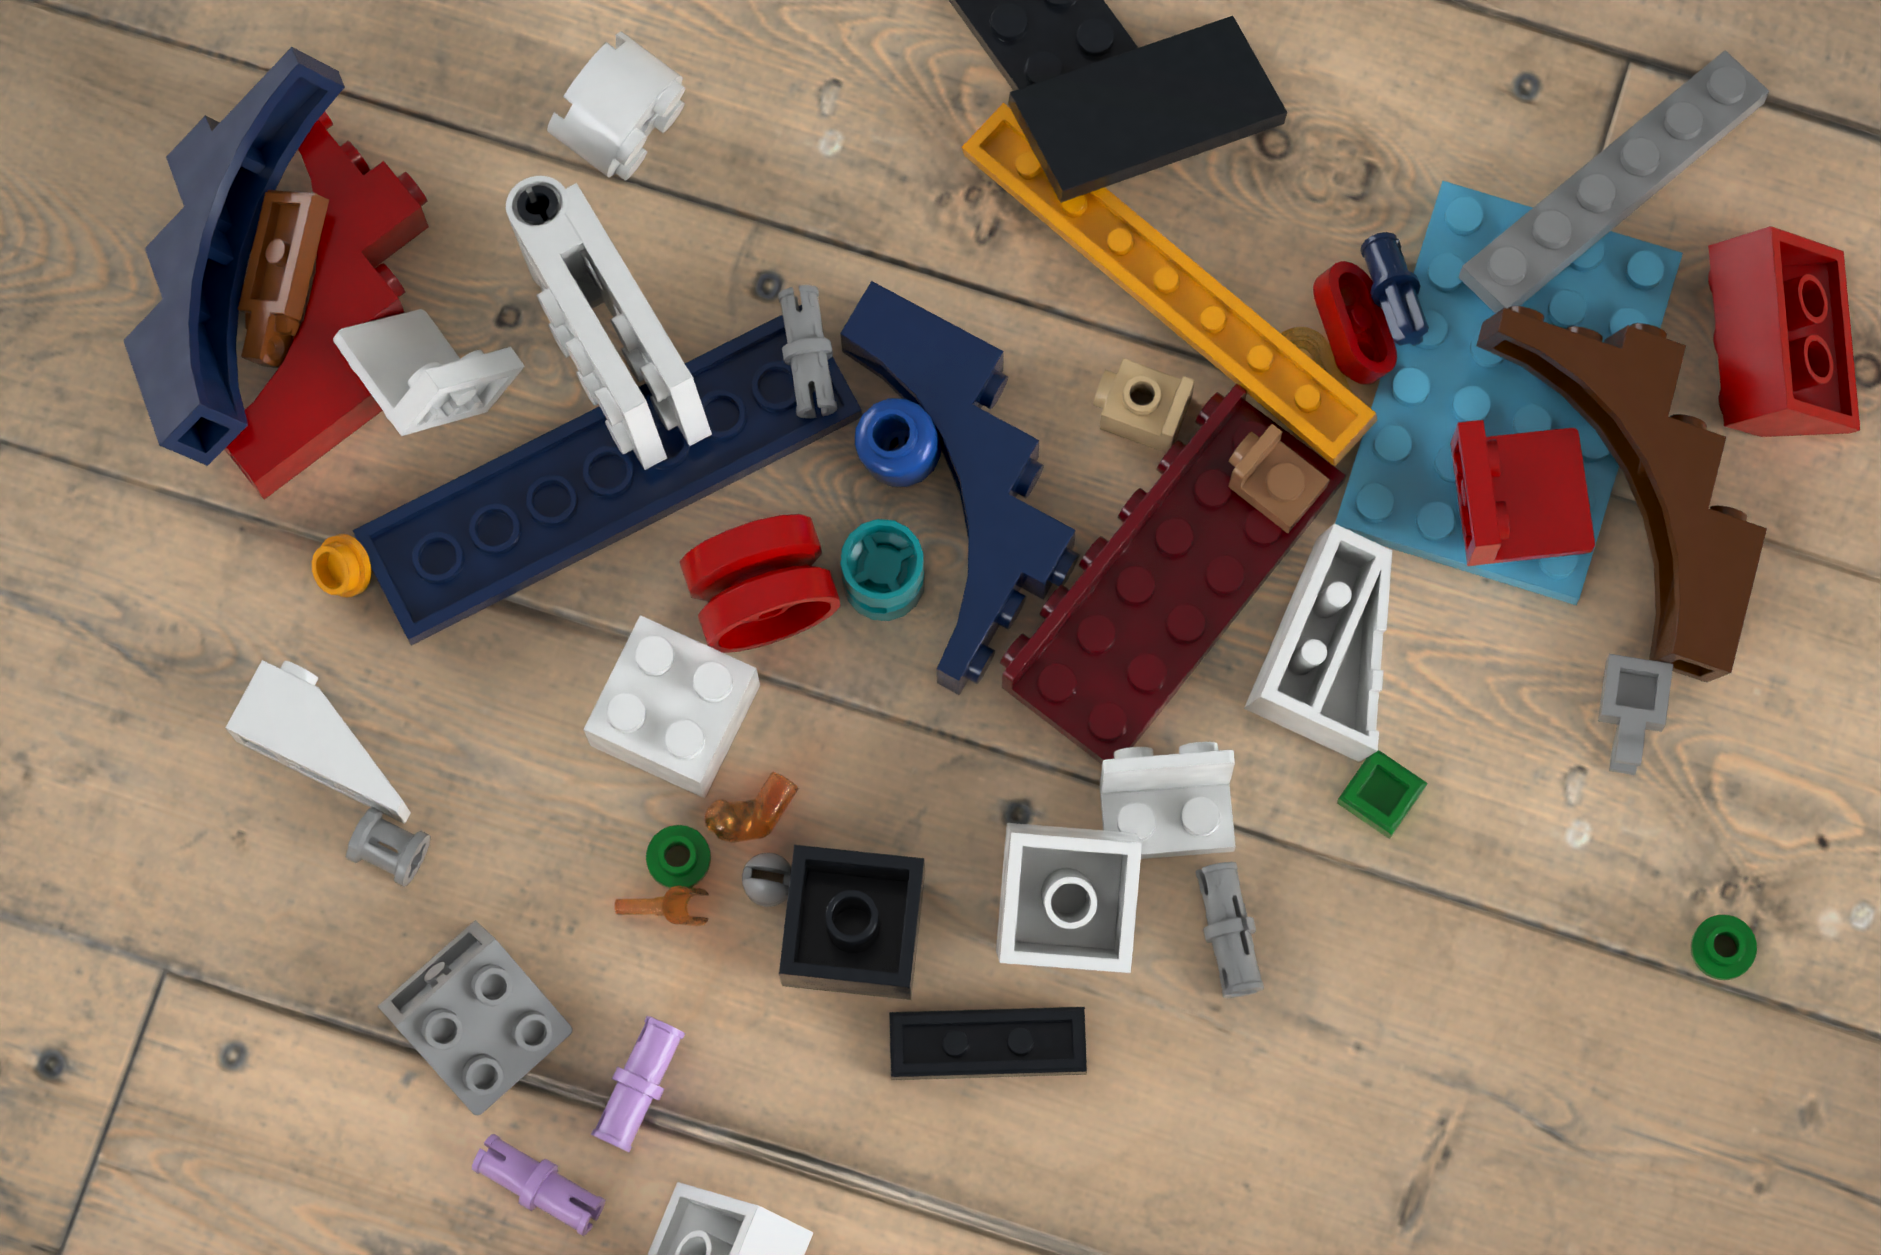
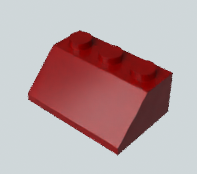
[1708,226,1860,437]

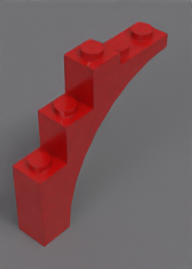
[225,112,429,500]

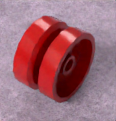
[679,514,841,653]

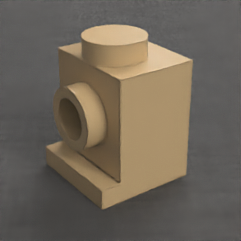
[1093,358,1195,453]

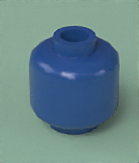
[854,398,942,487]

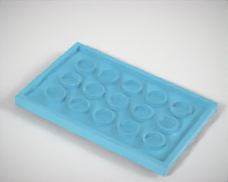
[1335,181,1683,605]

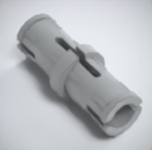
[778,285,837,418]
[1196,862,1264,998]

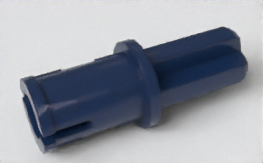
[1360,232,1429,346]

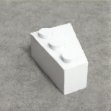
[1244,523,1392,762]

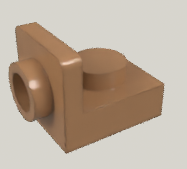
[1228,424,1329,533]

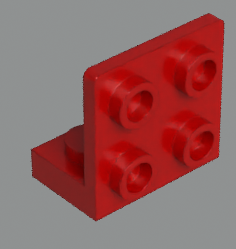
[1450,420,1595,566]

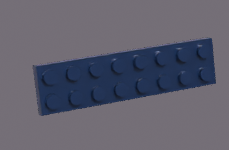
[352,305,862,646]

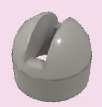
[742,853,791,907]

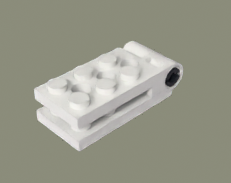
[506,176,712,470]

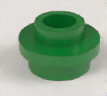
[646,825,711,890]
[1690,915,1757,980]

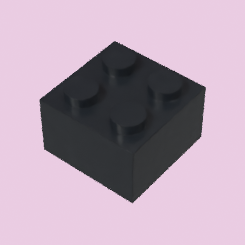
[779,845,925,1000]

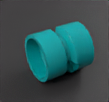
[840,519,925,621]

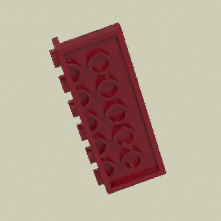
[1000,383,1346,764]

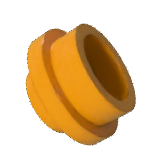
[312,534,371,598]

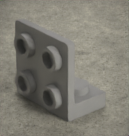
[378,920,572,1115]

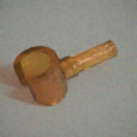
[614,886,709,927]

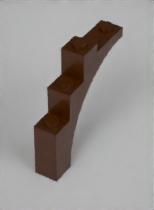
[1476,306,1767,683]

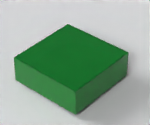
[1337,750,1428,839]

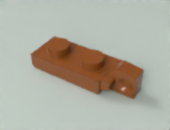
[238,190,329,368]

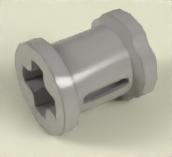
[346,807,431,887]

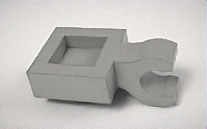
[1598,654,1673,775]

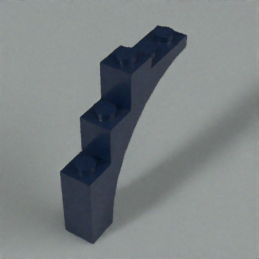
[123,47,345,466]
[840,281,1080,695]

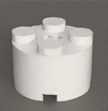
[547,32,685,181]

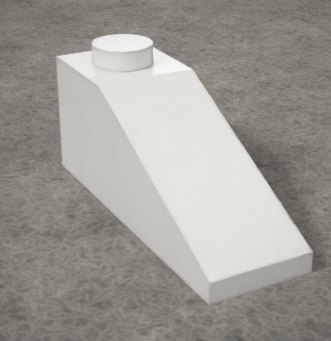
[226,660,411,824]

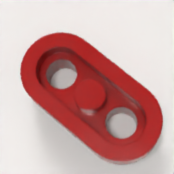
[1313,261,1397,385]

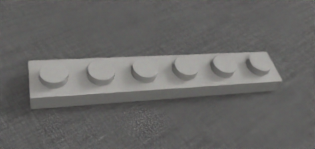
[1459,50,1769,313]

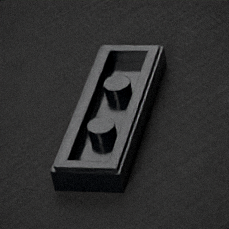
[889,1007,1087,1080]

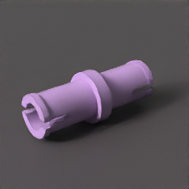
[591,1016,685,1152]
[472,1134,605,1236]

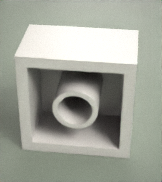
[583,615,760,798]
[996,823,1142,973]

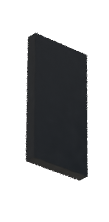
[1008,16,1287,202]

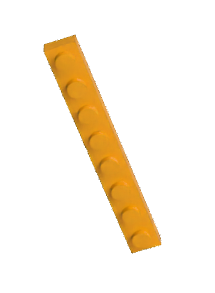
[961,103,1377,467]

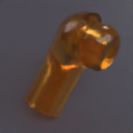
[704,772,799,843]

